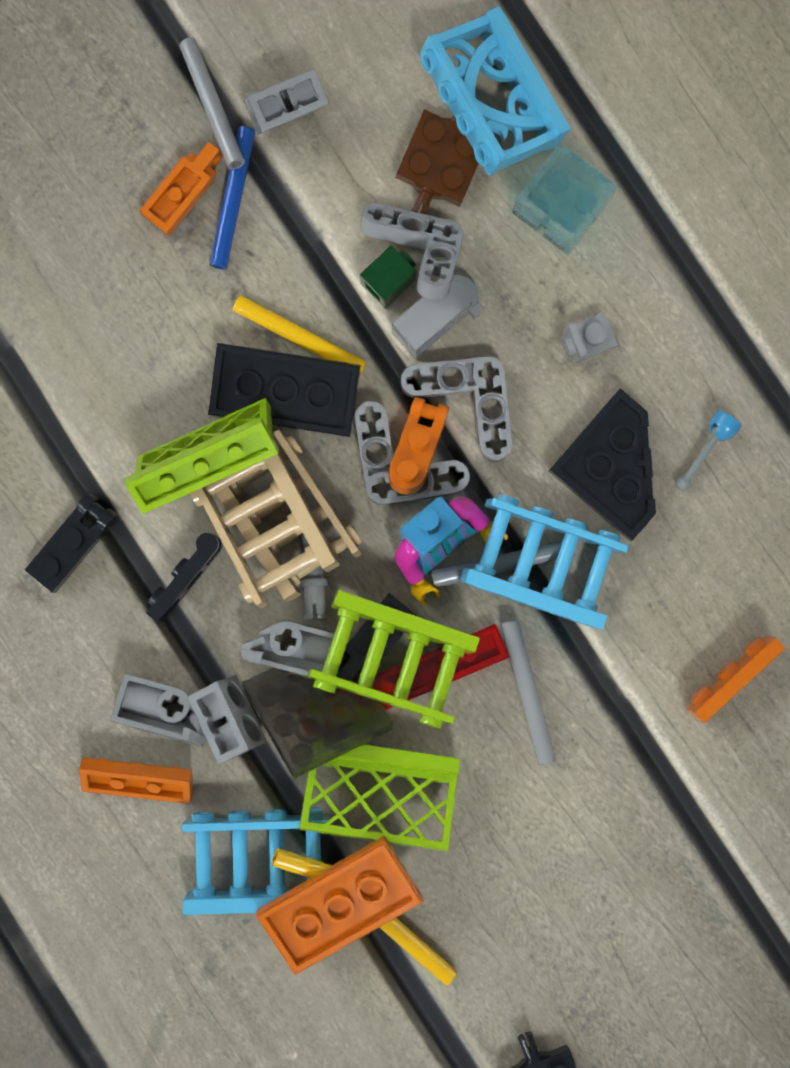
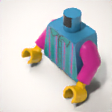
[395,496,508,607]

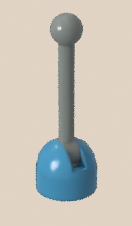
[676,410,742,490]

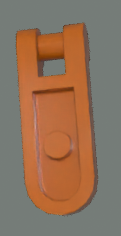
[389,396,450,495]

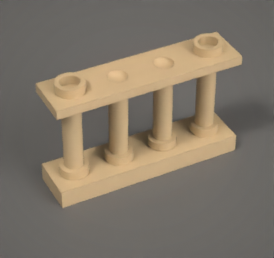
[216,429,362,602]
[190,453,340,608]

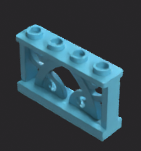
[420,6,571,176]

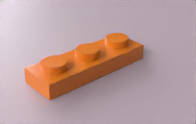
[686,636,786,723]
[79,757,193,804]

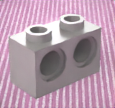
[244,69,328,135]
[187,675,267,765]

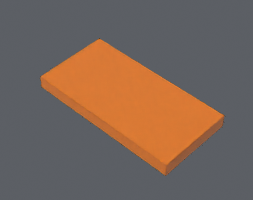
[255,835,424,975]

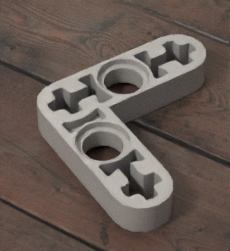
[360,203,464,300]
[401,357,512,462]
[355,401,470,505]

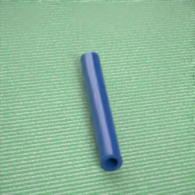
[209,126,255,270]

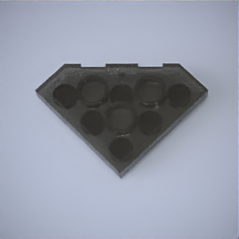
[242,667,393,779]

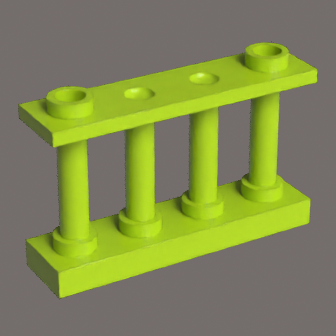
[307,590,480,729]

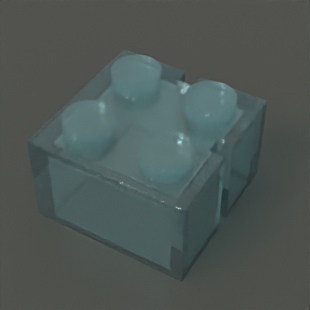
[512,142,619,255]

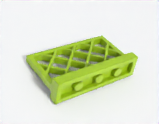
[124,398,279,514]
[299,737,460,852]

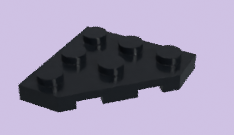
[548,388,656,541]

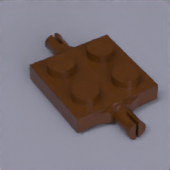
[395,109,479,214]

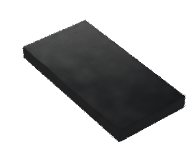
[208,343,361,437]

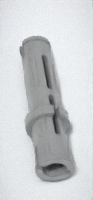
[300,522,328,620]

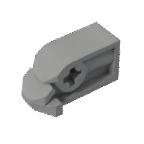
[392,274,480,360]
[241,620,335,676]
[110,674,207,747]

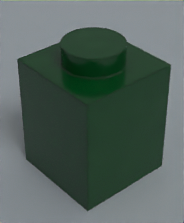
[360,245,416,309]

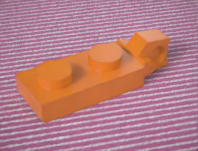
[139,142,223,237]

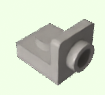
[561,312,618,364]

